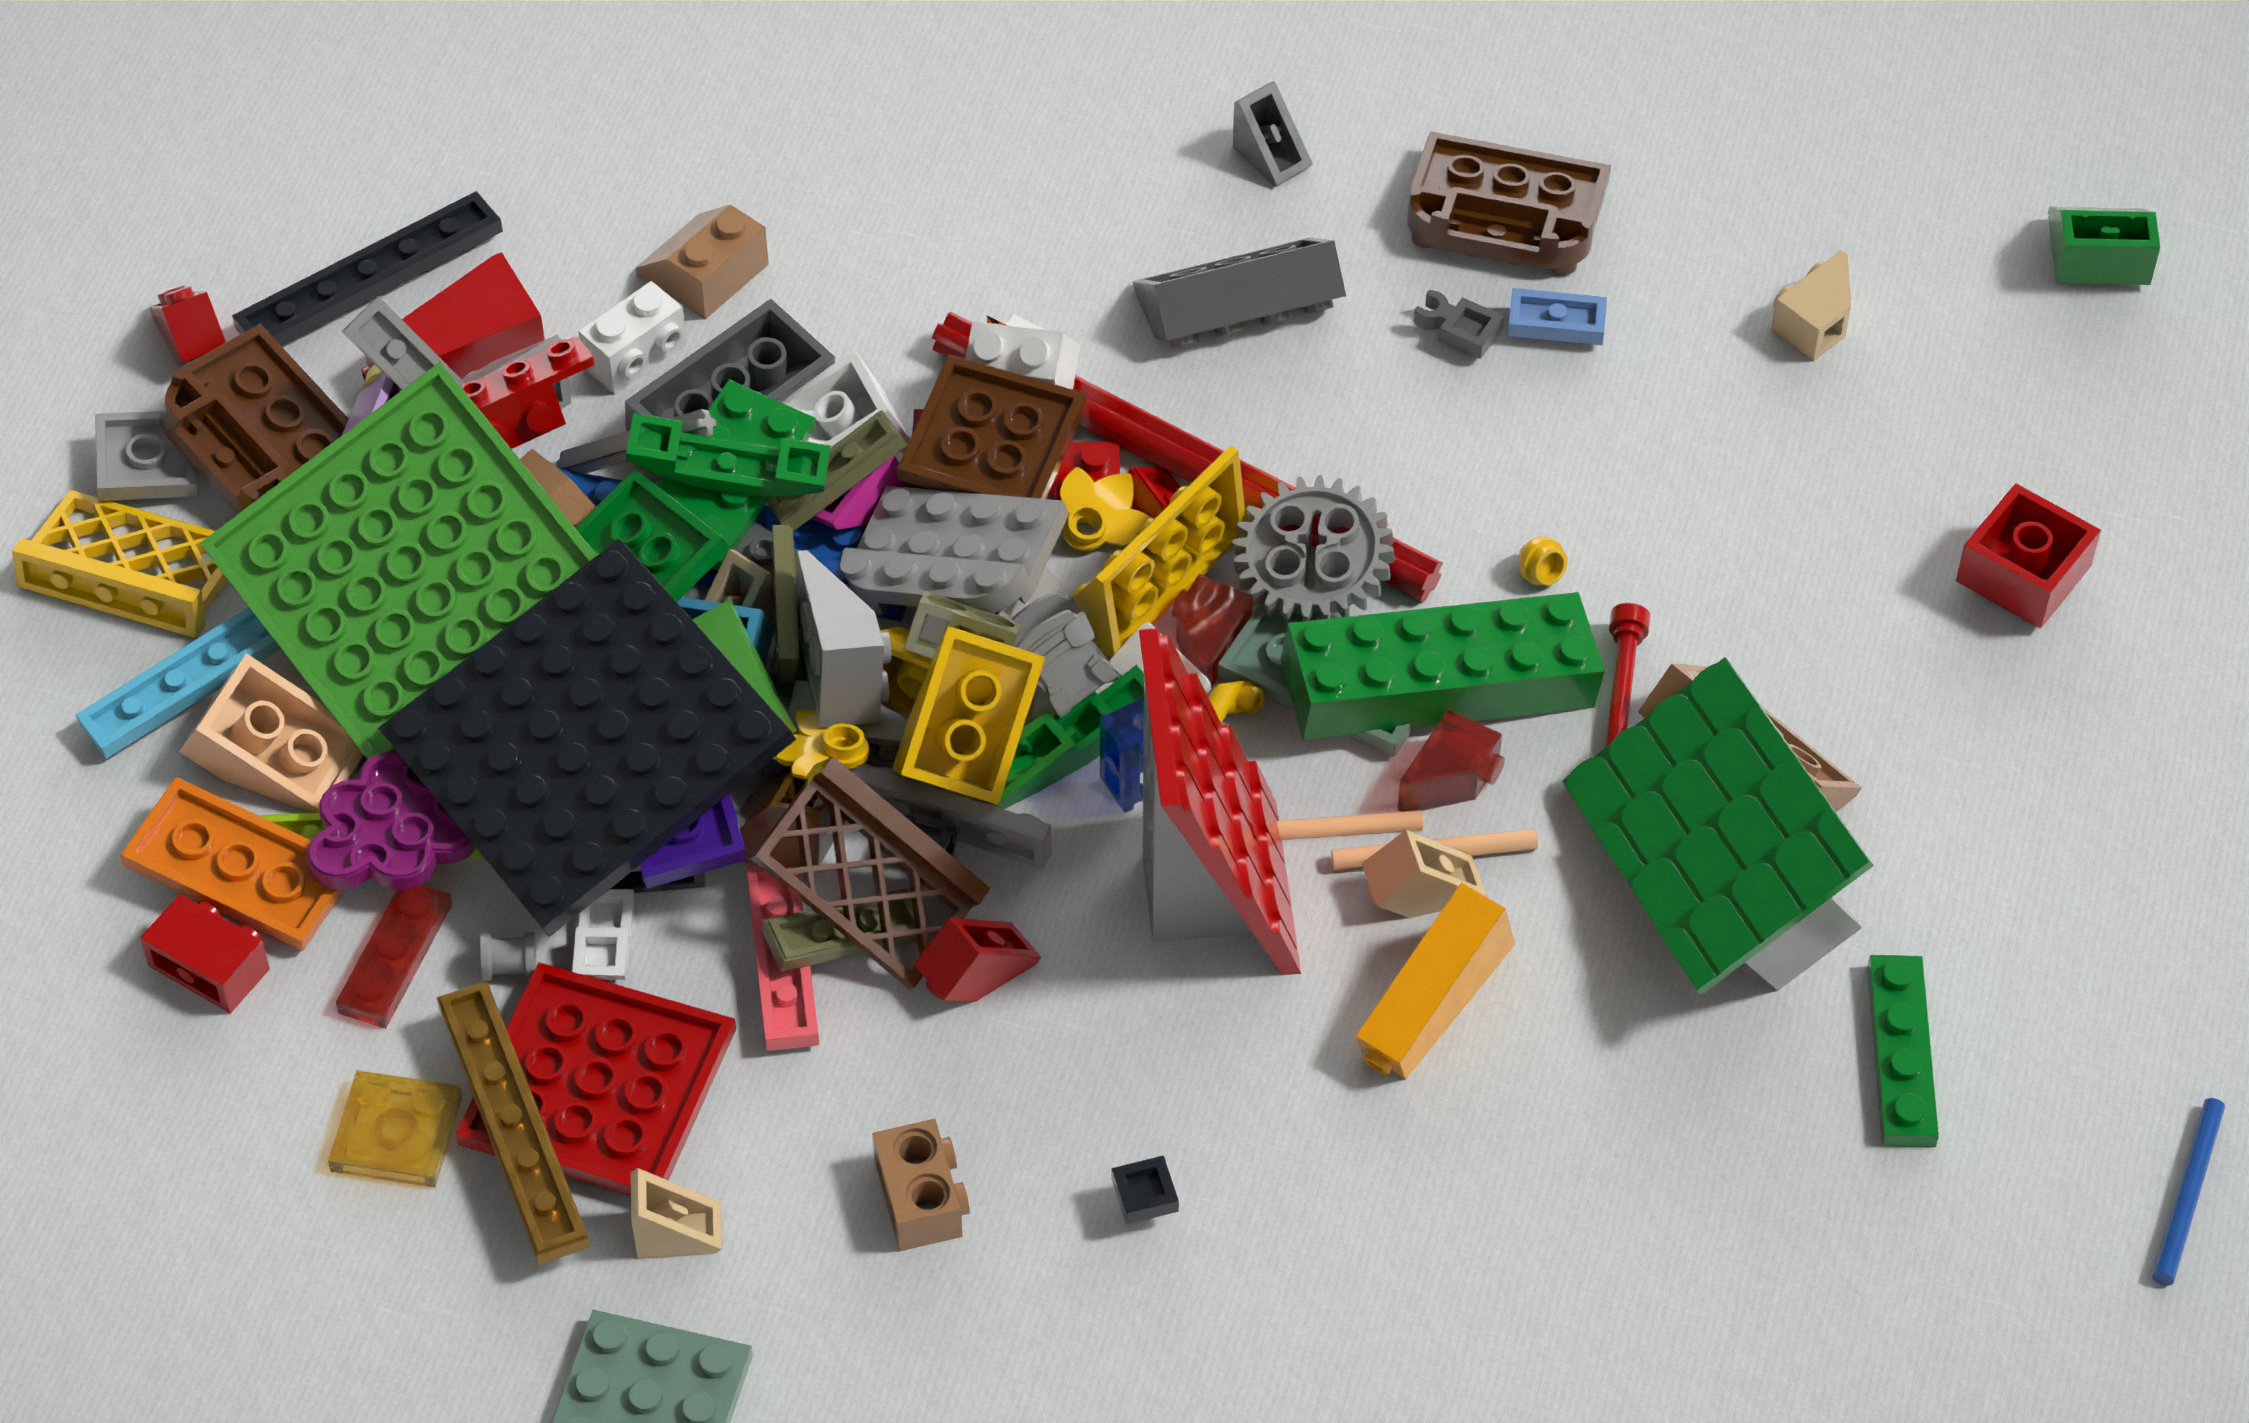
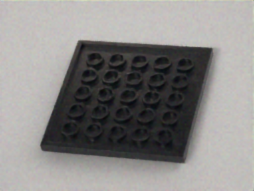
[378,538,797,937]

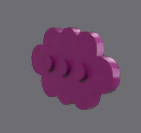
[307,751,476,890]

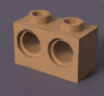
[872,1119,970,1252]

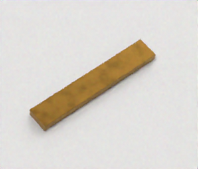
[436,981,590,1266]

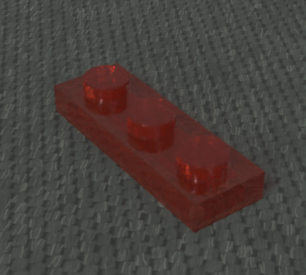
[336,885,452,1029]

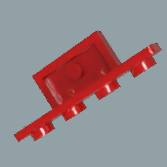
[461,337,595,449]

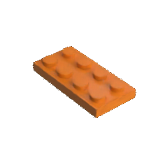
[120,777,345,951]

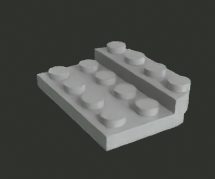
[840,486,1069,616]

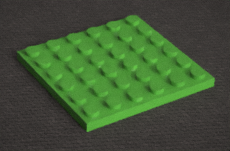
[200,362,597,759]

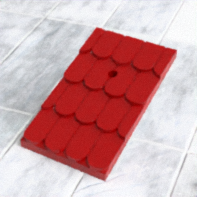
[1139,628,1301,975]

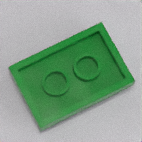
[576,469,731,602]

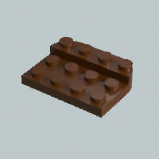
[1407,131,1611,274]
[159,324,349,514]

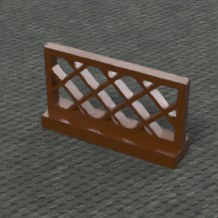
[750,756,991,990]

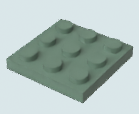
[552,1309,753,1423]

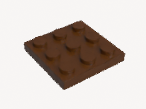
[897,354,1087,499]

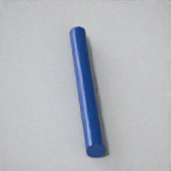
[2152,1098,2225,1286]

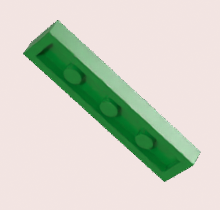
[1867,955,1939,1147]

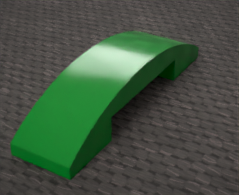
[625,413,831,496]

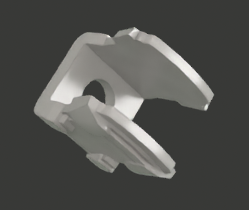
[1011,591,1118,718]

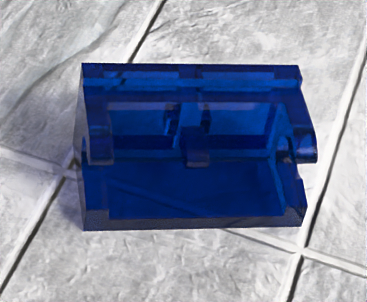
[1100,697,1144,813]

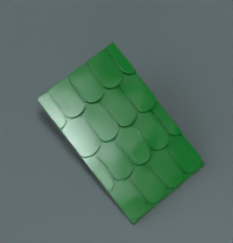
[1562,657,1874,994]

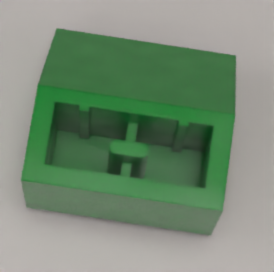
[2048,207,2161,285]

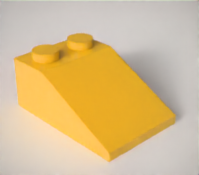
[892,625,1045,805]

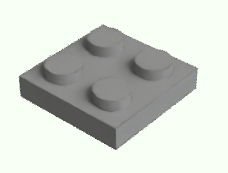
[95,411,198,501]

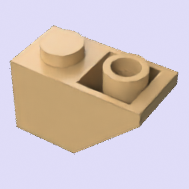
[1771,250,1851,361]

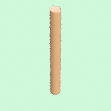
[1277,810,1423,840]
[1331,829,1538,870]

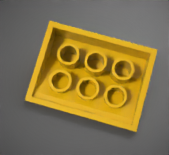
[1072,445,1246,659]

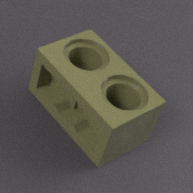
[904,591,1021,659]

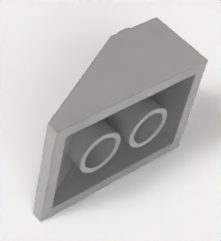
[796,550,891,728]

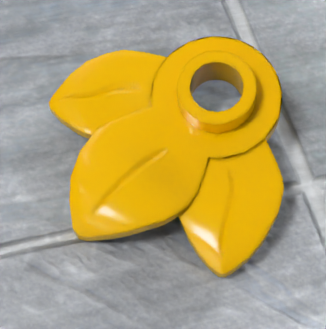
[1060,467,1151,551]
[773,709,869,779]

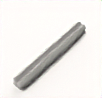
[556,409,716,474]

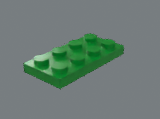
[657,379,816,571]

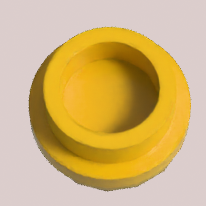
[1518,536,1568,586]

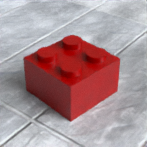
[1956,483,2101,629]

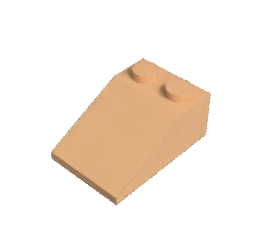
[179,653,364,813]

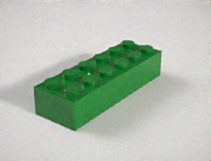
[1280,592,1605,740]

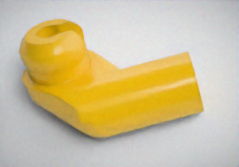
[1208,681,1265,724]

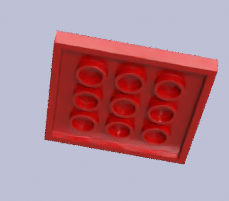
[455,962,736,1196]

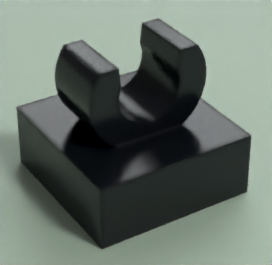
[1111,1155,1179,1225]

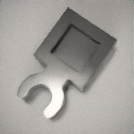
[1414,290,1504,359]

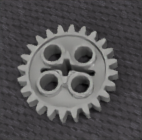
[1233,475,1395,624]

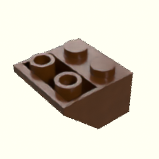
[736,766,845,868]

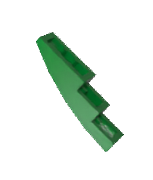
[992,665,1144,809]

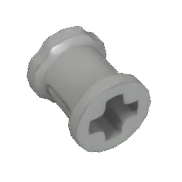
[480,932,537,980]

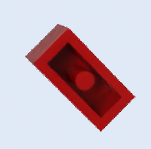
[140,894,270,1014]

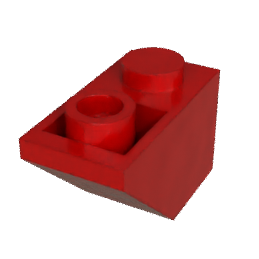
[149,285,226,363]

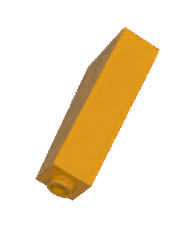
[1356,882,1515,1079]

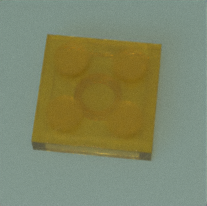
[328,1070,462,1188]

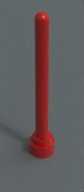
[1605,603,1651,748]

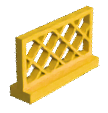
[12,490,228,639]

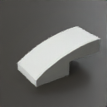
[572,889,636,980]

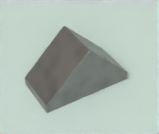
[1233,81,1313,186]

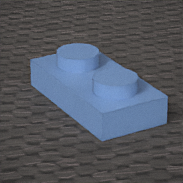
[1508,288,1607,345]

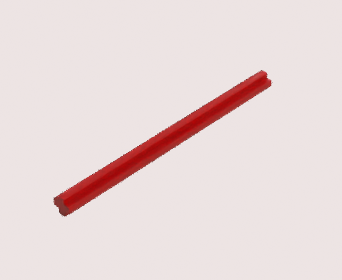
[932,312,1443,602]

